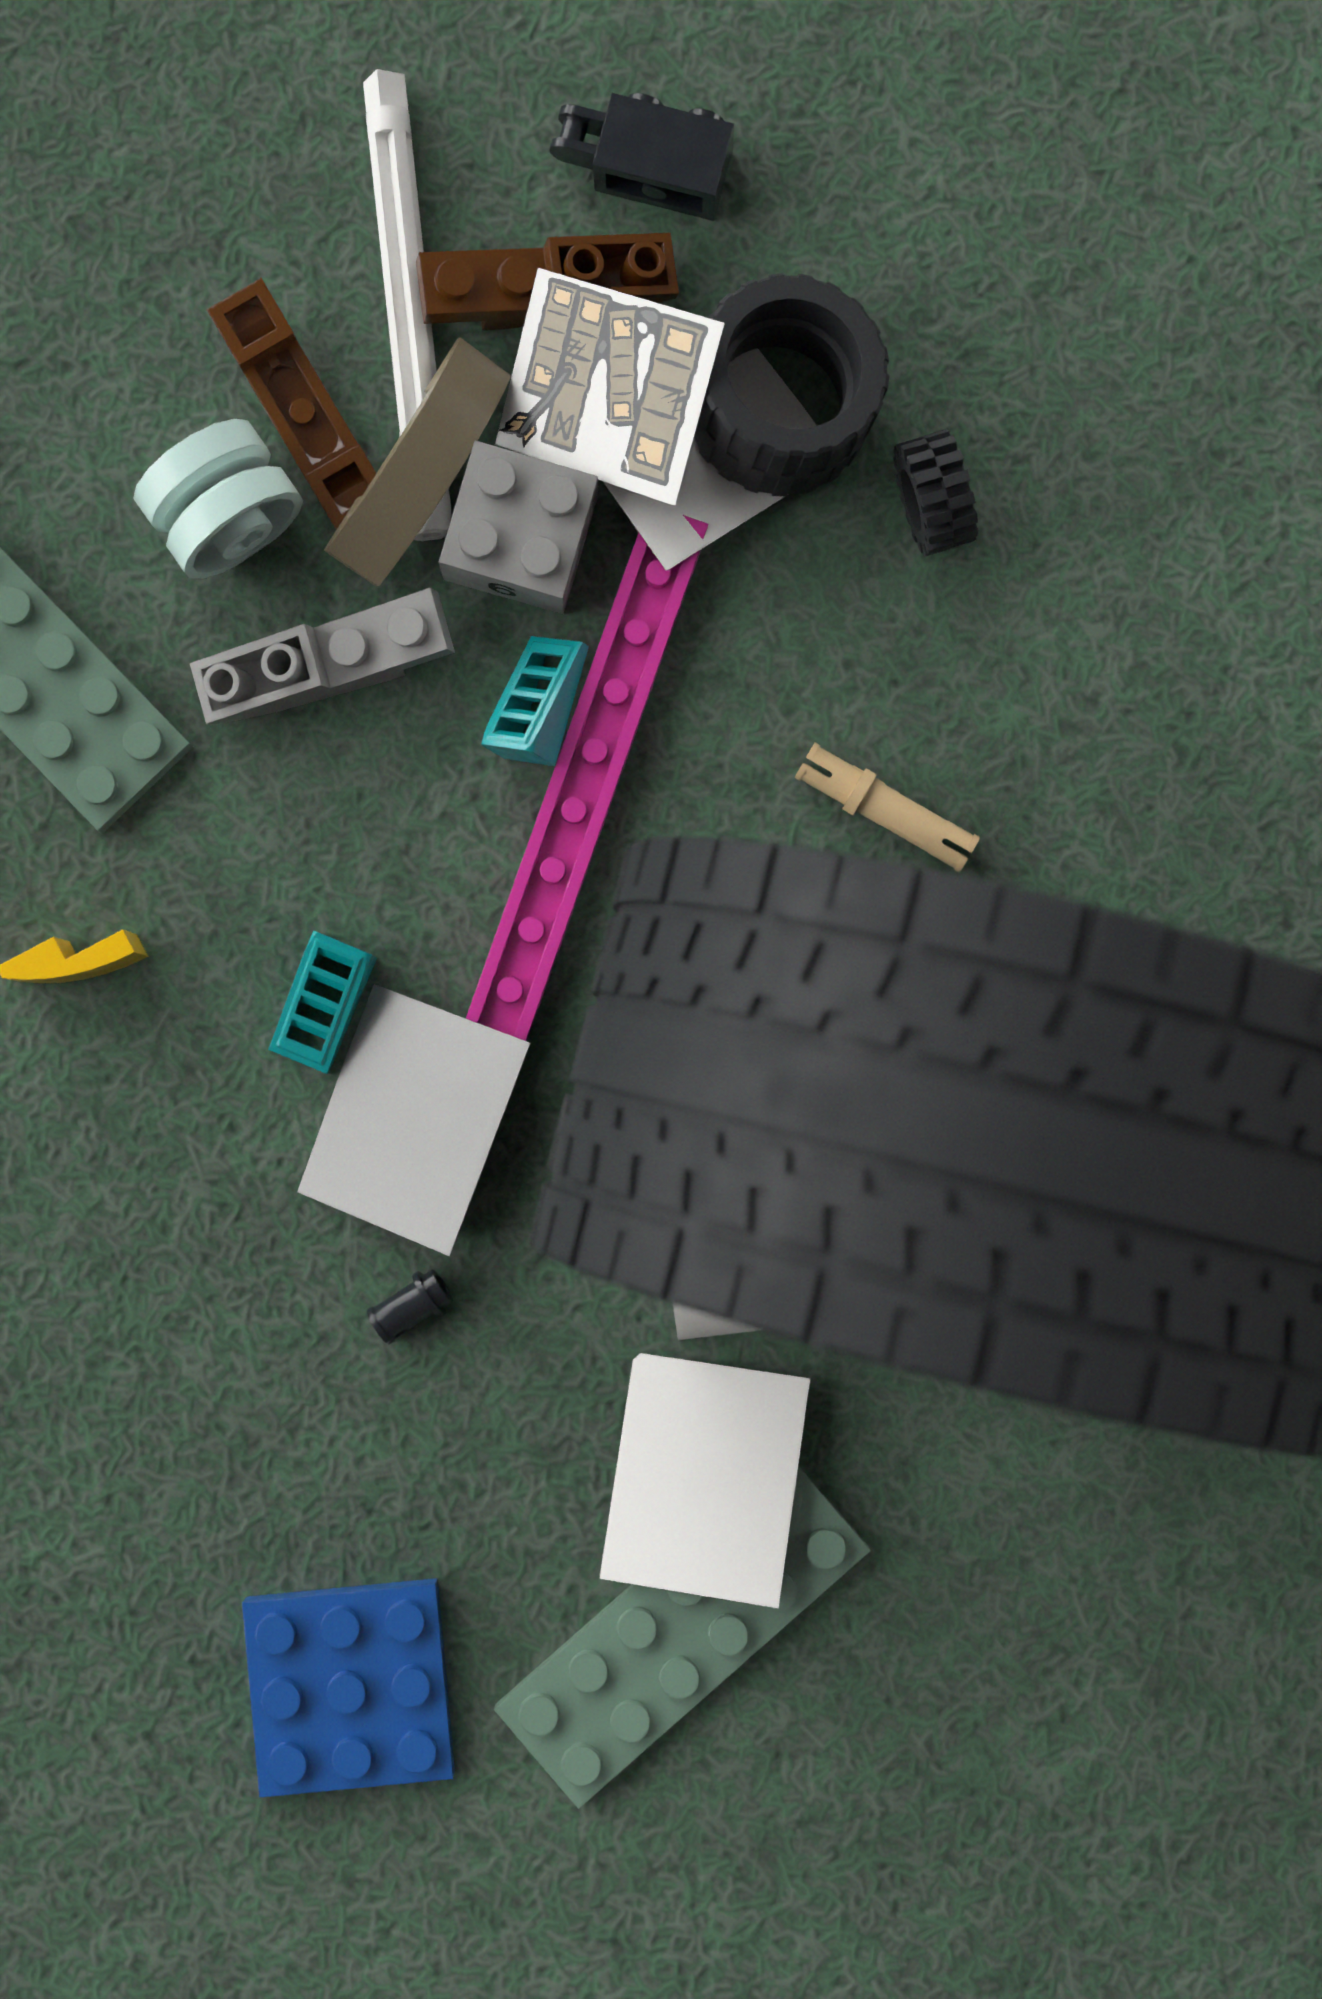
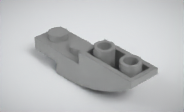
[190,588,455,725]

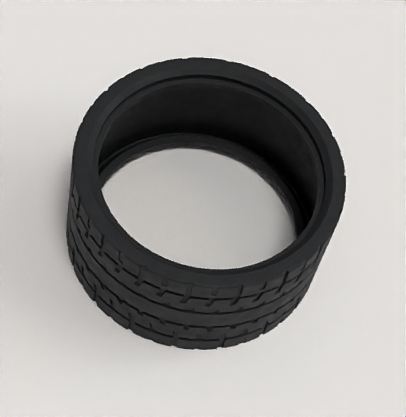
[530,836,1322,1458]

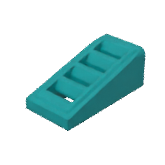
[481,636,589,766]
[268,931,377,1074]

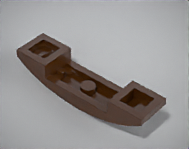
[206,278,376,530]

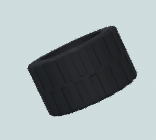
[694,273,890,497]

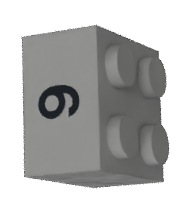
[439,440,598,614]

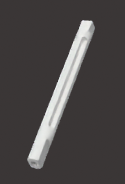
[363,69,452,541]

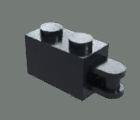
[549,93,734,221]

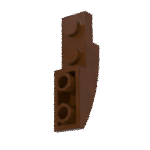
[416,233,679,331]

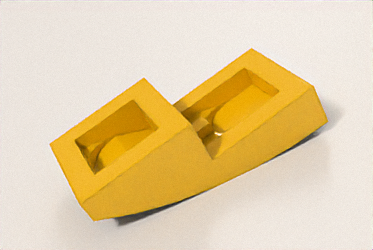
[0,929,148,984]

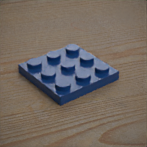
[242,1578,455,1798]

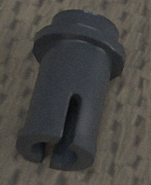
[367,1269,453,1345]

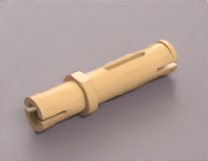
[795,742,980,873]

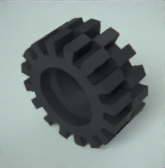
[893,429,978,556]

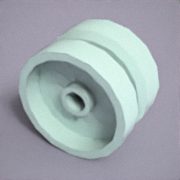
[133,419,303,579]

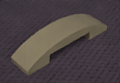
[324,337,511,587]

